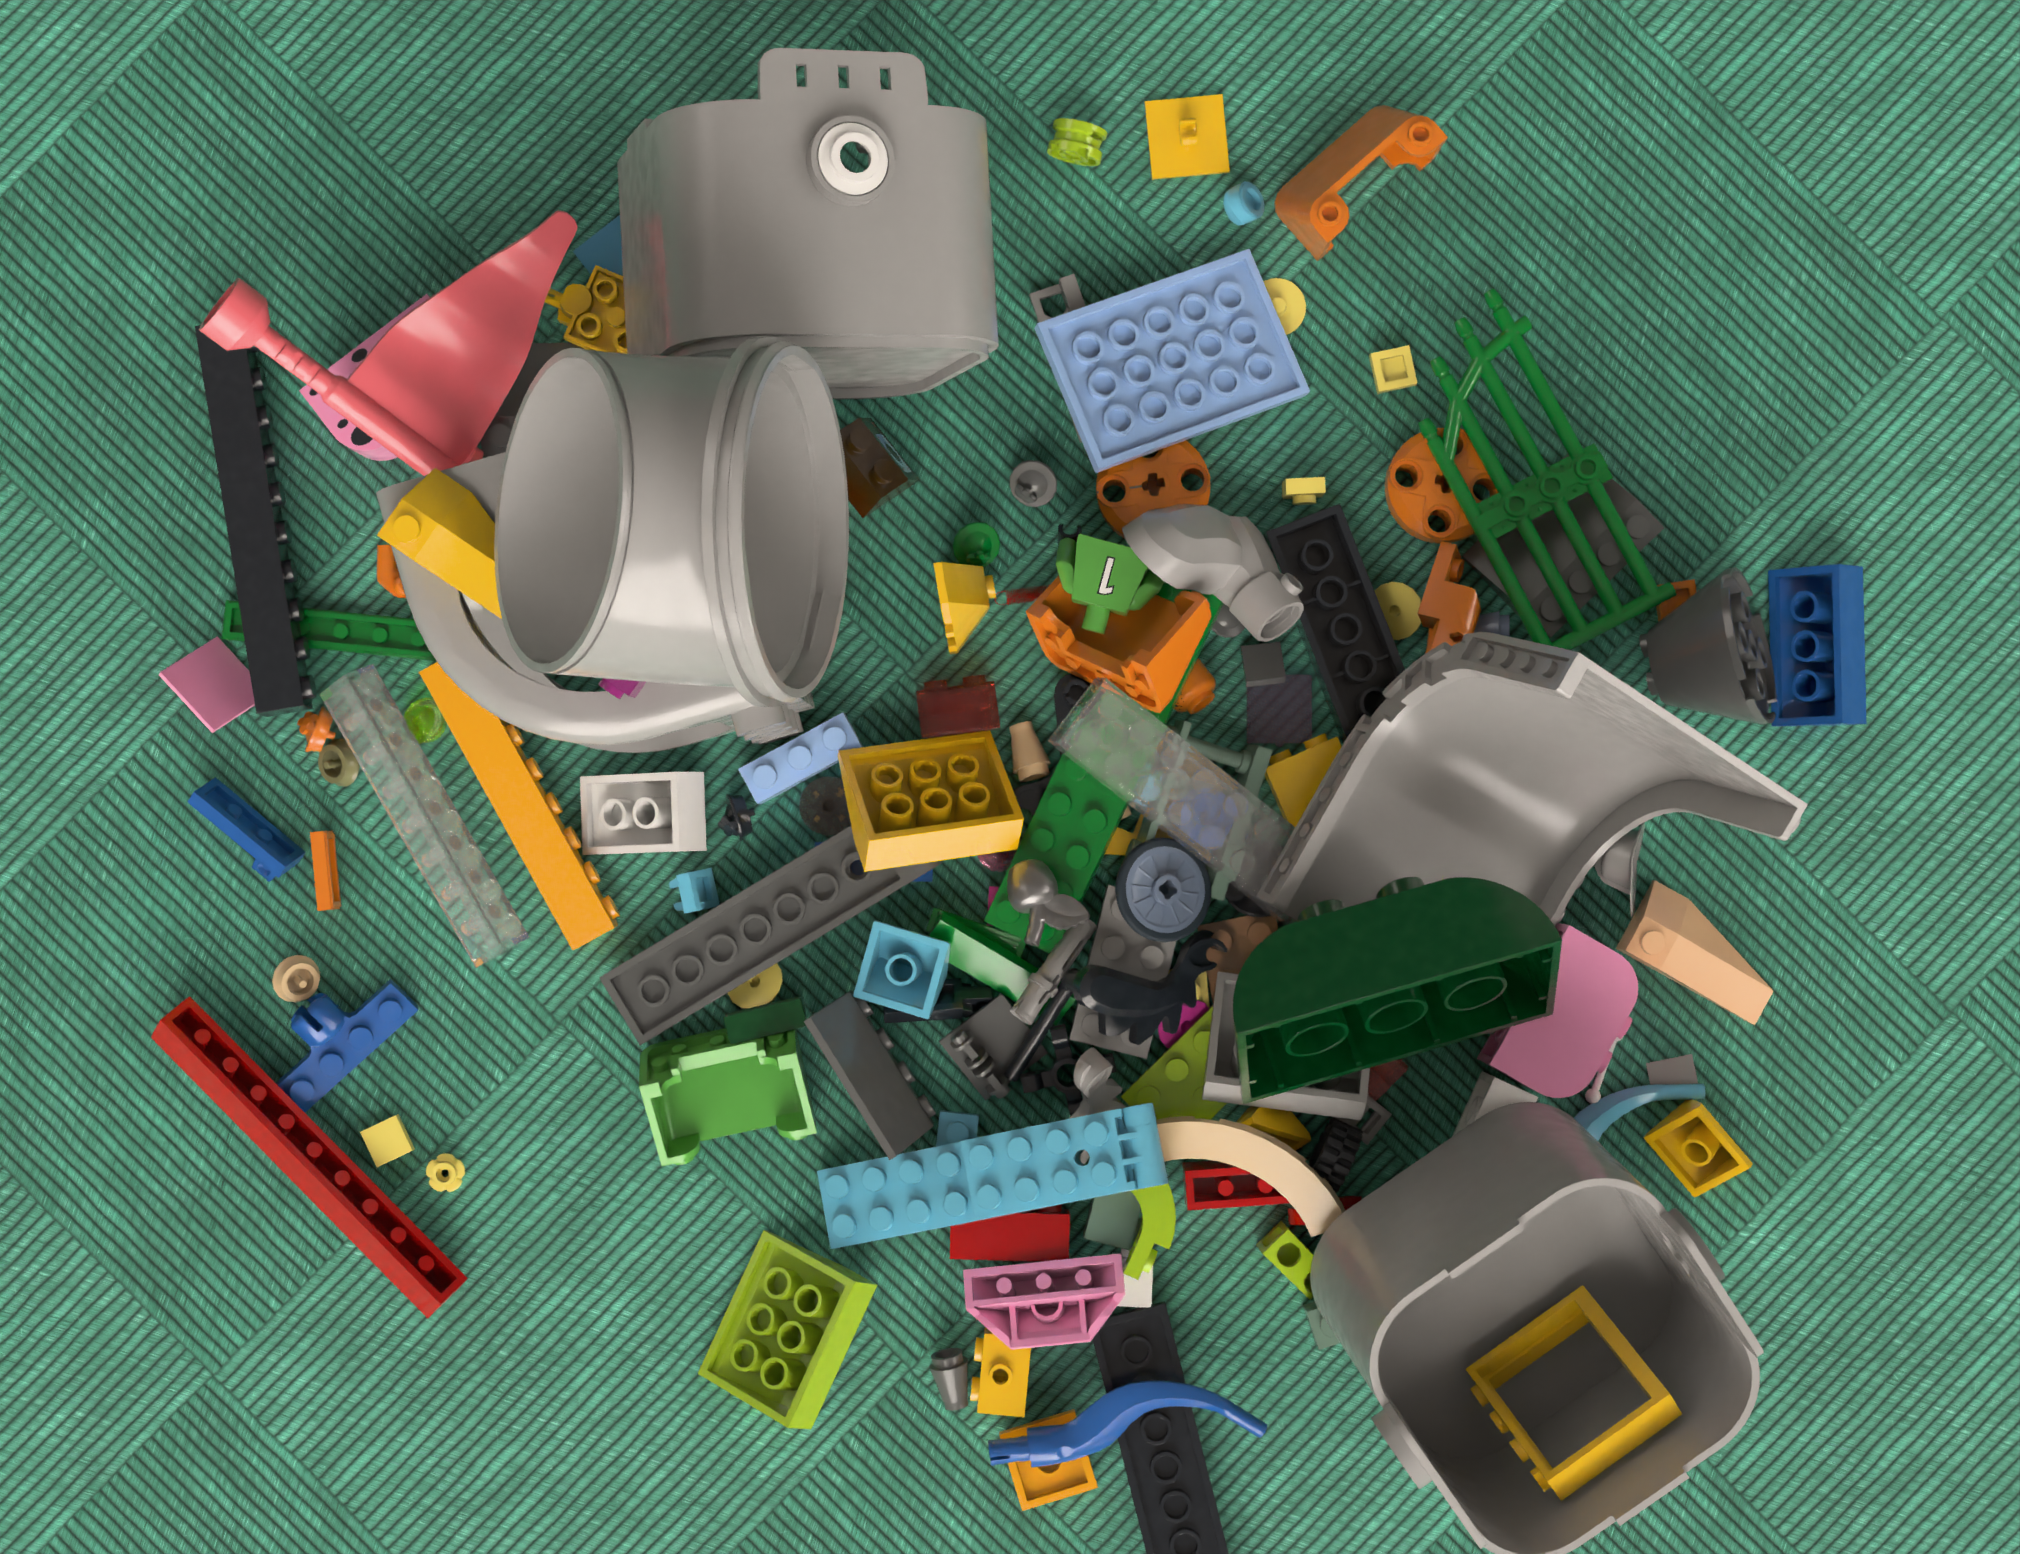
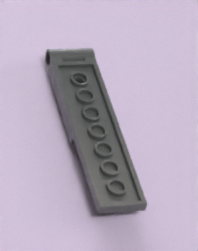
[599,826,942,1045]

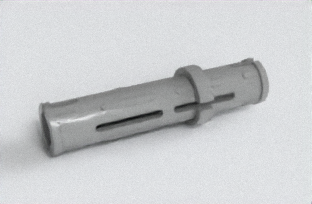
[1010,919,1097,1025]

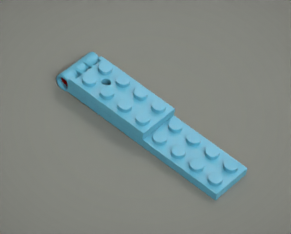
[817,1103,1168,1249]

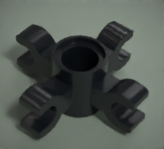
[1020,1023,1117,1117]

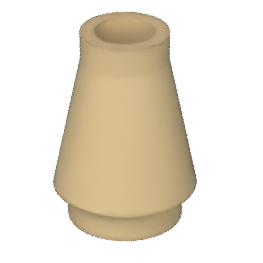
[1009,721,1051,782]

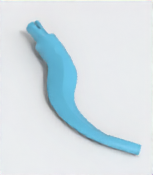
[1574,1084,1705,1141]

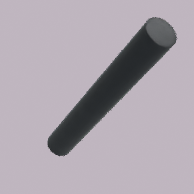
[1004,981,1072,1082]

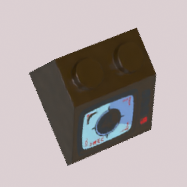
[840,418,919,518]

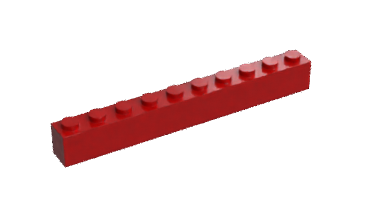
[151,996,468,1318]

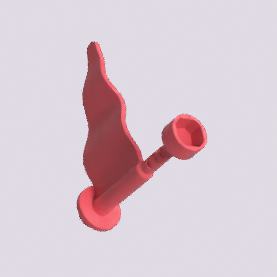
[199,210,578,476]

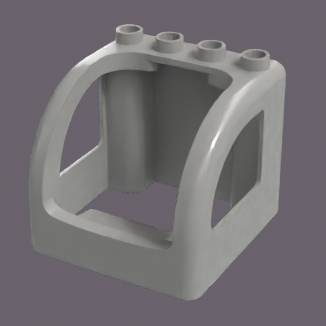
[376,452,815,753]

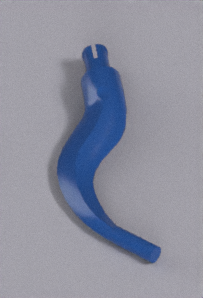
[988,1381,1267,1468]

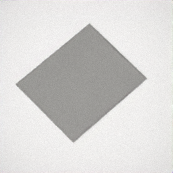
[1646,1054,1698,1102]

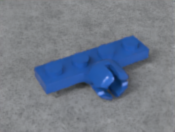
[276,979,418,1112]

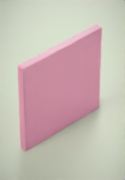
[159,636,255,733]

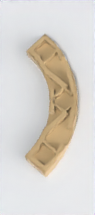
[1156,1116,1346,1237]

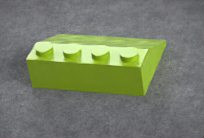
[698,1230,877,1429]

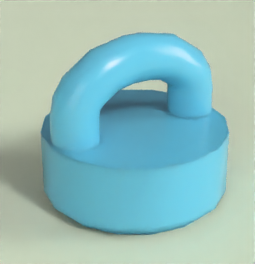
[1223,181,1264,225]

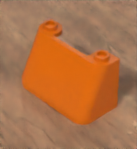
[1274,105,1448,261]
[1026,575,1211,713]

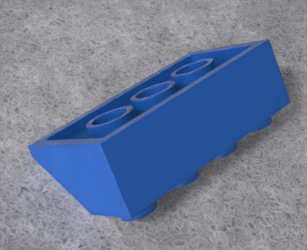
[1768,564,1867,727]

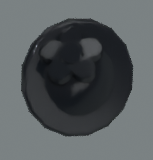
[718,794,755,841]

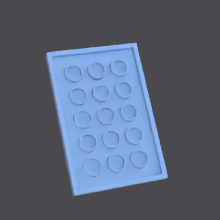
[1034,249,1310,473]

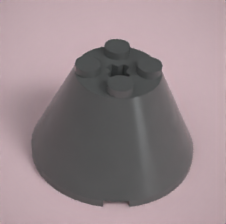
[1639,567,1777,725]

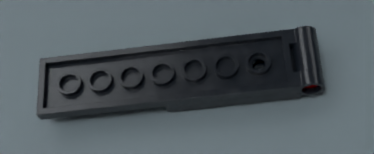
[1093,1301,1229,1554]

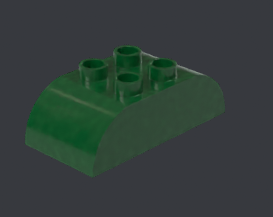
[1233,877,1562,1104]

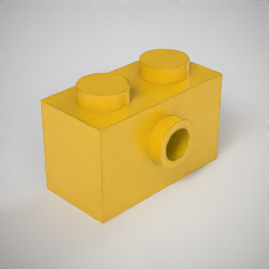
[970,1327,1031,1417]

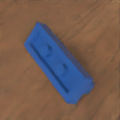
[188,777,306,882]

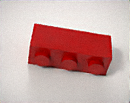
[1182,1160,1289,1211]
[950,1204,1070,1262]

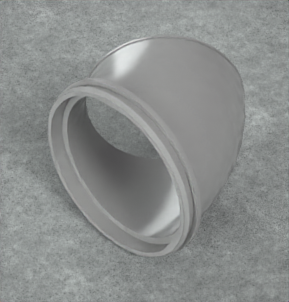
[494,337,849,707]

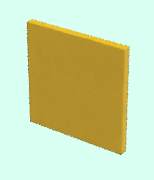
[1145,94,1230,180]

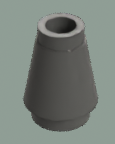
[929,1348,968,1411]

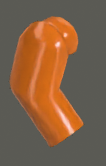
[376,545,406,598]

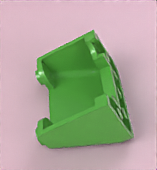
[639,1028,817,1166]

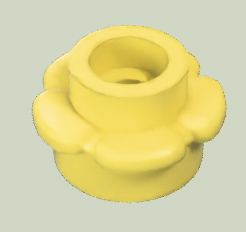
[426,1153,465,1192]

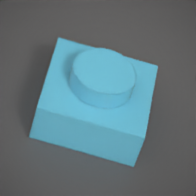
[936,1110,979,1147]

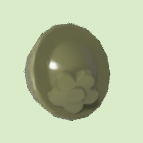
[318,739,361,786]

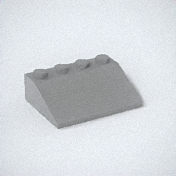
[1202,972,1370,1120]

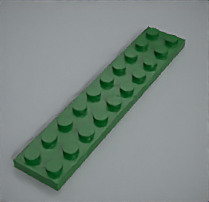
[984,582,1224,953]

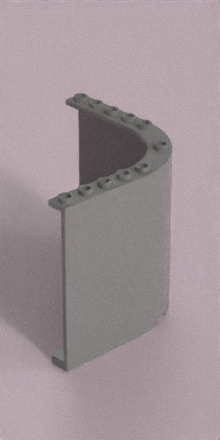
[1256,632,1808,1034]

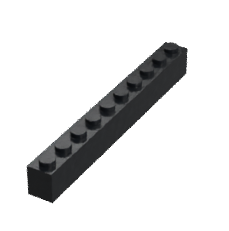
[195,325,316,717]

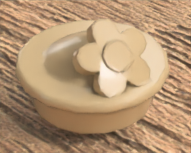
[272,955,320,1003]

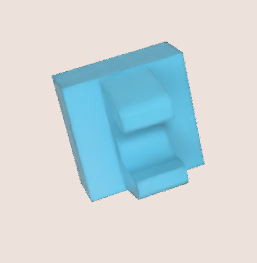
[669,868,720,914]

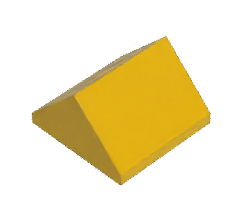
[1644,1099,1753,1198]

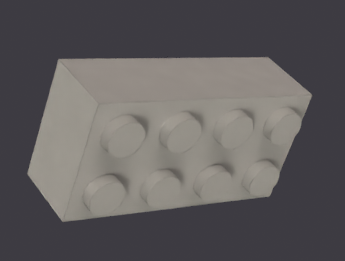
[1069,884,1176,1059]

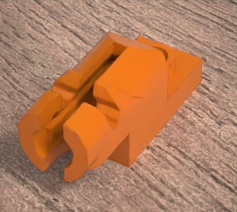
[1417,541,1481,654]

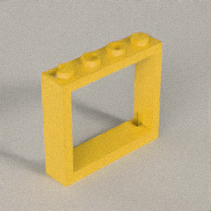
[1466,1285,1682,1501]

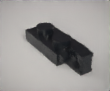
[883,978,993,1023]

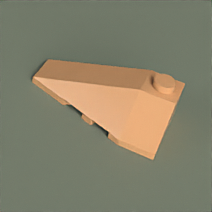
[1616,880,1773,1025]

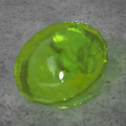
[402,697,447,744]

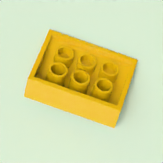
[838,730,1024,872]

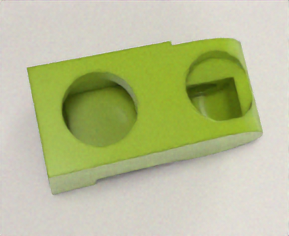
[1256,1220,1314,1300]

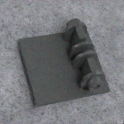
[939,993,1048,1100]

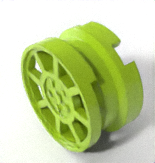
[1047,118,1107,166]

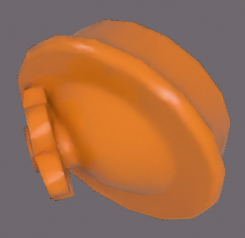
[297,706,336,752]

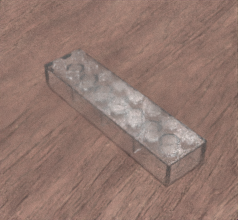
[1048,677,1297,926]

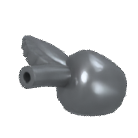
[1007,859,1090,946]

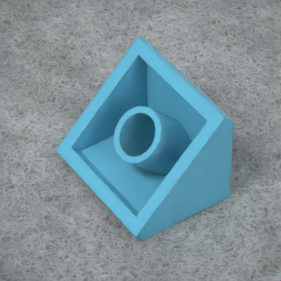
[853,920,951,1019]

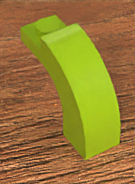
[1123,1183,1176,1280]

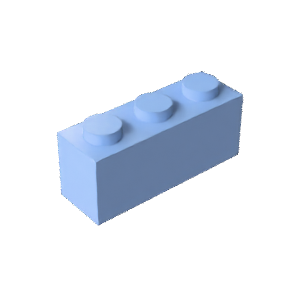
[738,712,863,805]

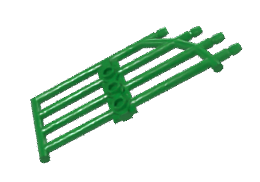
[1418,289,1677,650]

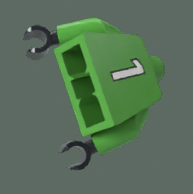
[1055,524,1164,634]

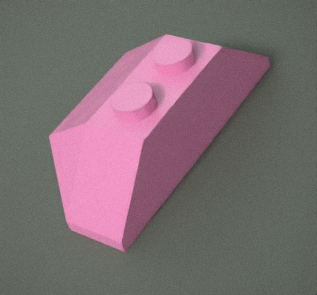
[963,1254,1125,1350]

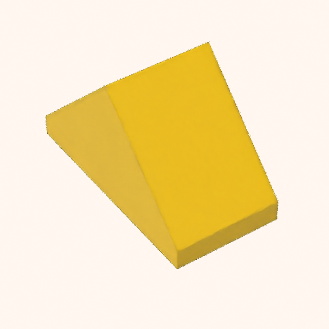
[1237,1106,1311,1151]

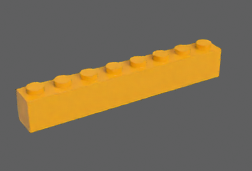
[419,662,620,950]

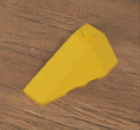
[377,468,502,619]
[933,562,996,655]

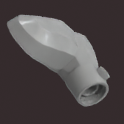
[1122,504,1304,642]

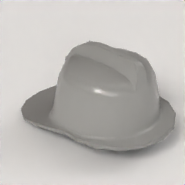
[1594,822,1645,917]

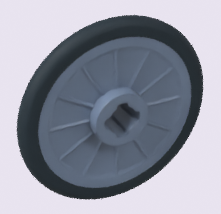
[1115,838,1211,942]

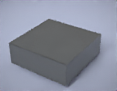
[1241,641,1286,687]

